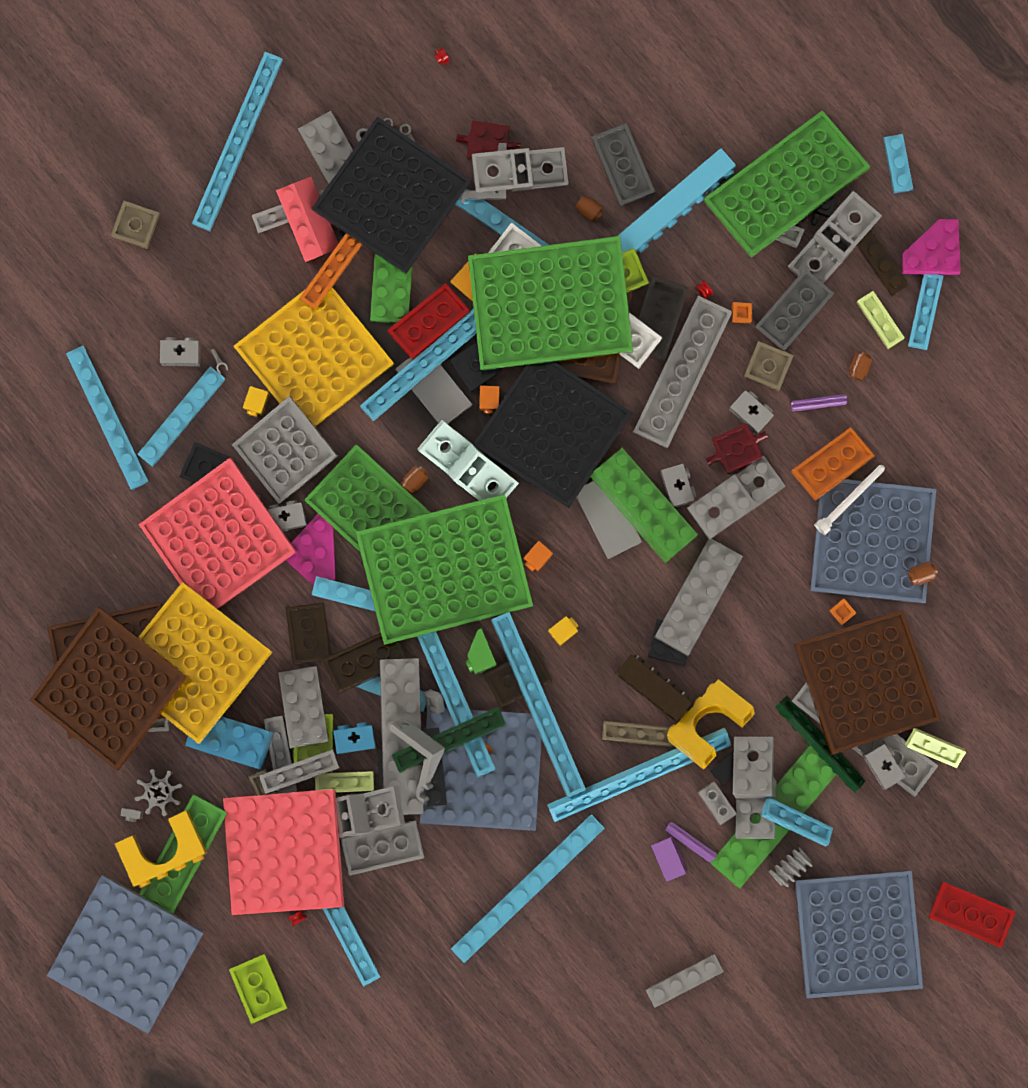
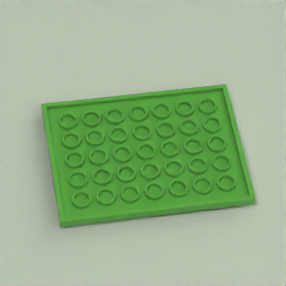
[468,236,633,370]
[355,494,533,645]

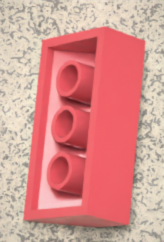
[276,177,339,262]

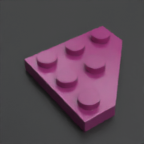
[902,219,961,275]
[286,514,336,586]

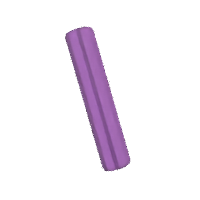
[791,394,847,412]
[665,822,717,863]

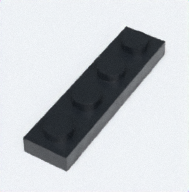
[420,727,447,807]

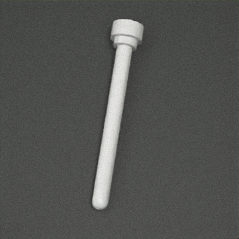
[814,465,885,535]

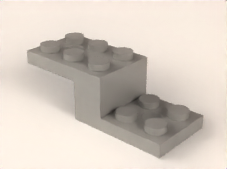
[471,147,569,193]
[787,191,882,284]
[687,455,786,540]
[733,737,777,839]
[336,786,405,838]

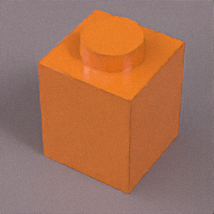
[480,386,499,415]
[523,541,553,572]

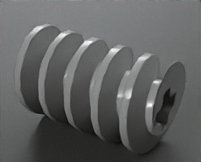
[769,847,813,887]

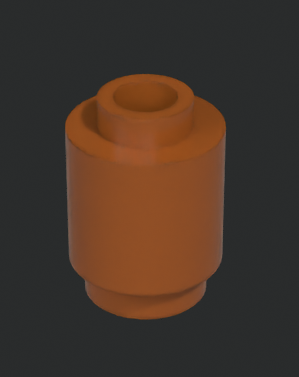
[575,195,604,222]
[848,351,873,381]
[401,466,428,494]
[907,561,938,586]

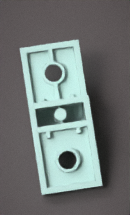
[418,420,519,501]

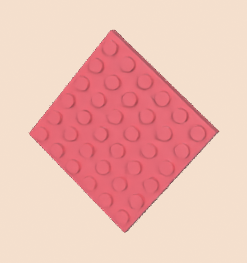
[139,458,297,609]
[223,789,344,915]

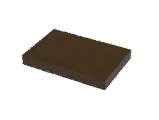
[285,602,331,665]
[483,647,552,708]

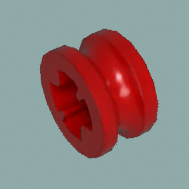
[695,280,713,299]
[288,910,308,927]

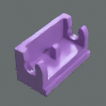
[651,836,688,882]

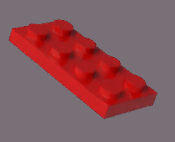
[387,283,470,360]
[928,882,1016,948]

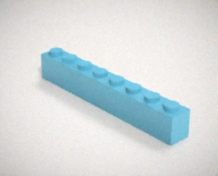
[618,148,736,253]

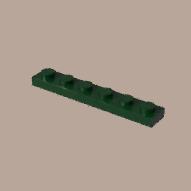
[775,696,866,793]
[392,707,507,773]

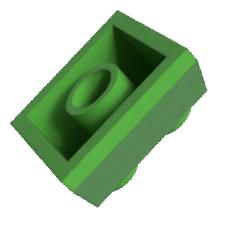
[466,629,497,675]

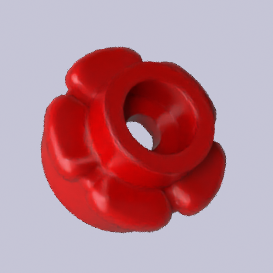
[434,48,450,66]

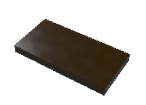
[322,633,407,695]

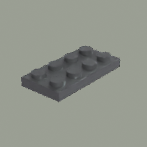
[591,123,655,207]
[755,268,834,351]

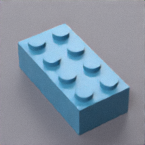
[185,716,274,769]

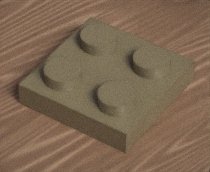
[111,200,160,249]
[744,341,794,391]

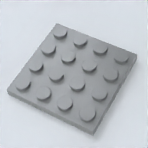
[232,396,338,504]

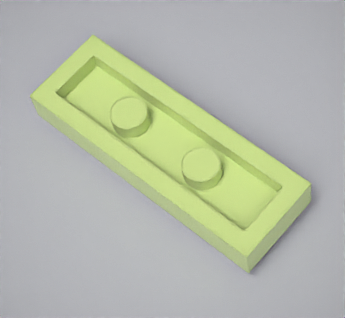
[856,291,905,349]
[905,728,966,768]
[315,771,374,792]

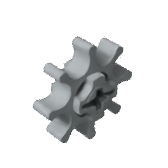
[135,769,183,816]

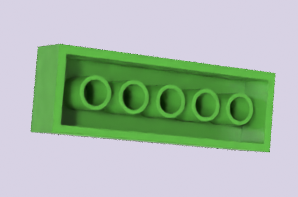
[590,448,698,563]

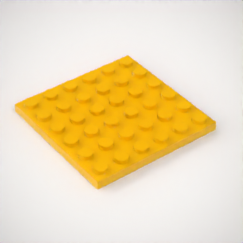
[234,287,394,427]
[139,582,272,744]

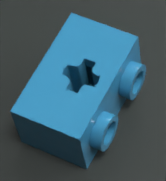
[334,722,376,754]

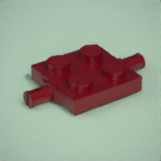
[456,120,520,160]
[706,423,768,474]

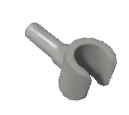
[211,349,228,374]

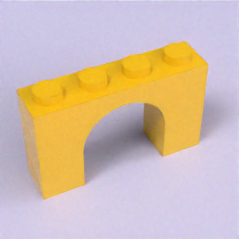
[667,679,755,770]
[115,810,207,888]

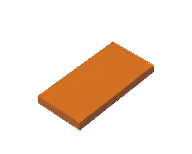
[791,427,875,501]

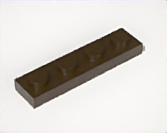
[857,229,908,296]

